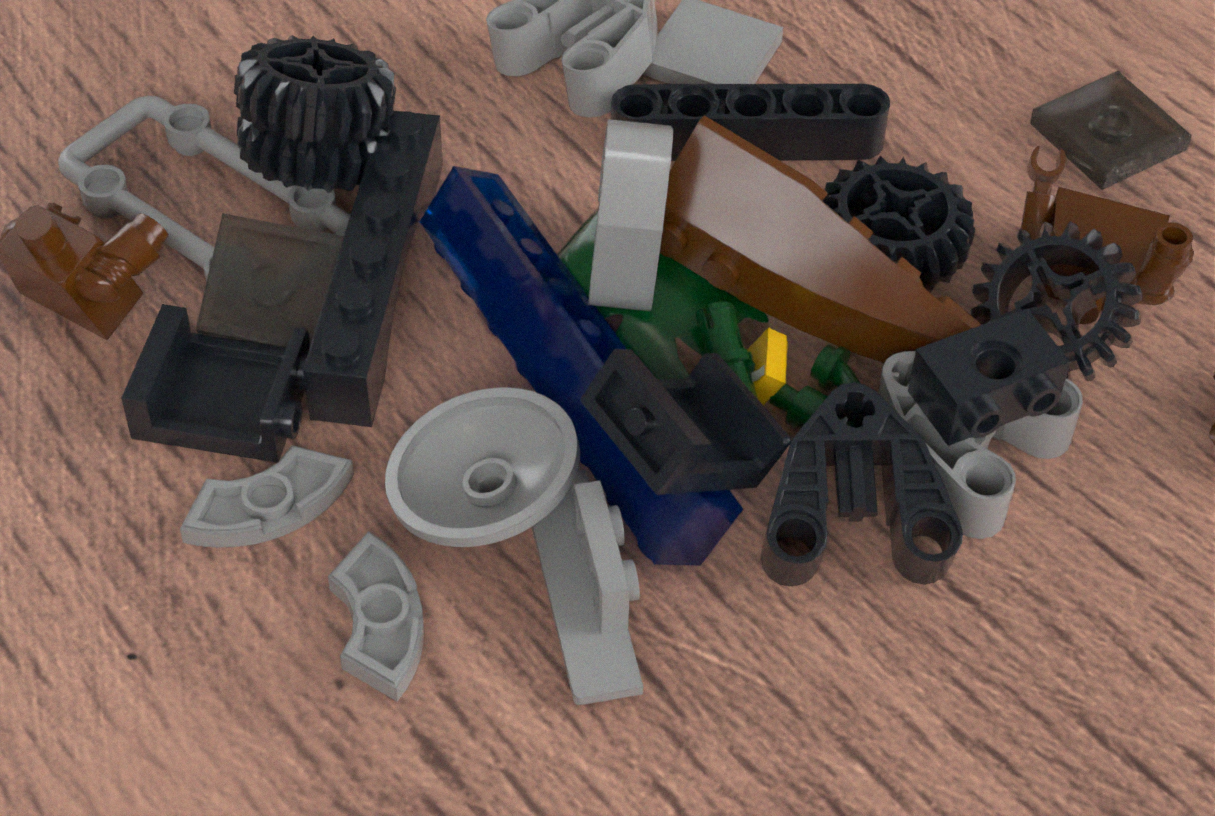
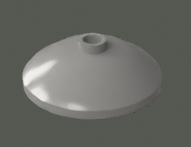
[385,387,580,547]

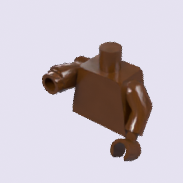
[1021,146,1194,324]
[0,203,169,340]

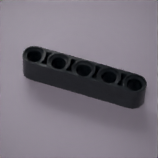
[611,84,890,161]

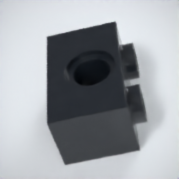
[908,308,1070,446]

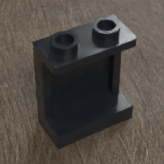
[121,304,310,463]
[579,349,791,495]

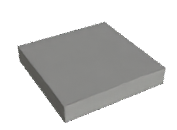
[642,0,784,84]

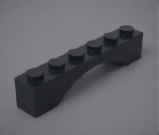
[303,110,443,427]

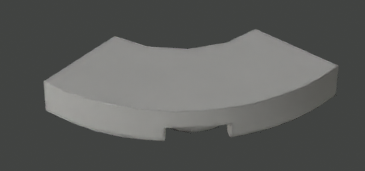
[180,445,354,548]
[328,531,424,702]

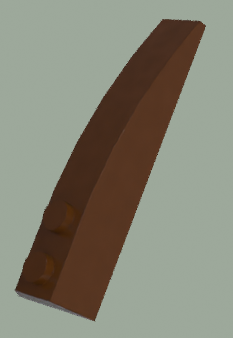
[660,116,982,363]

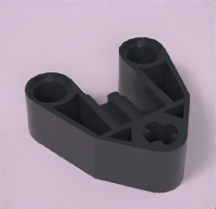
[760,383,963,587]

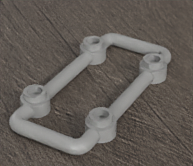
[58,95,350,306]

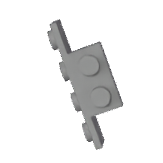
[532,469,643,705]

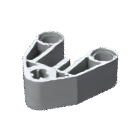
[486,0,658,117]
[588,119,673,311]
[878,351,1083,539]

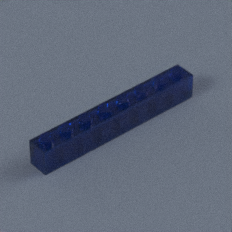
[419,166,744,566]

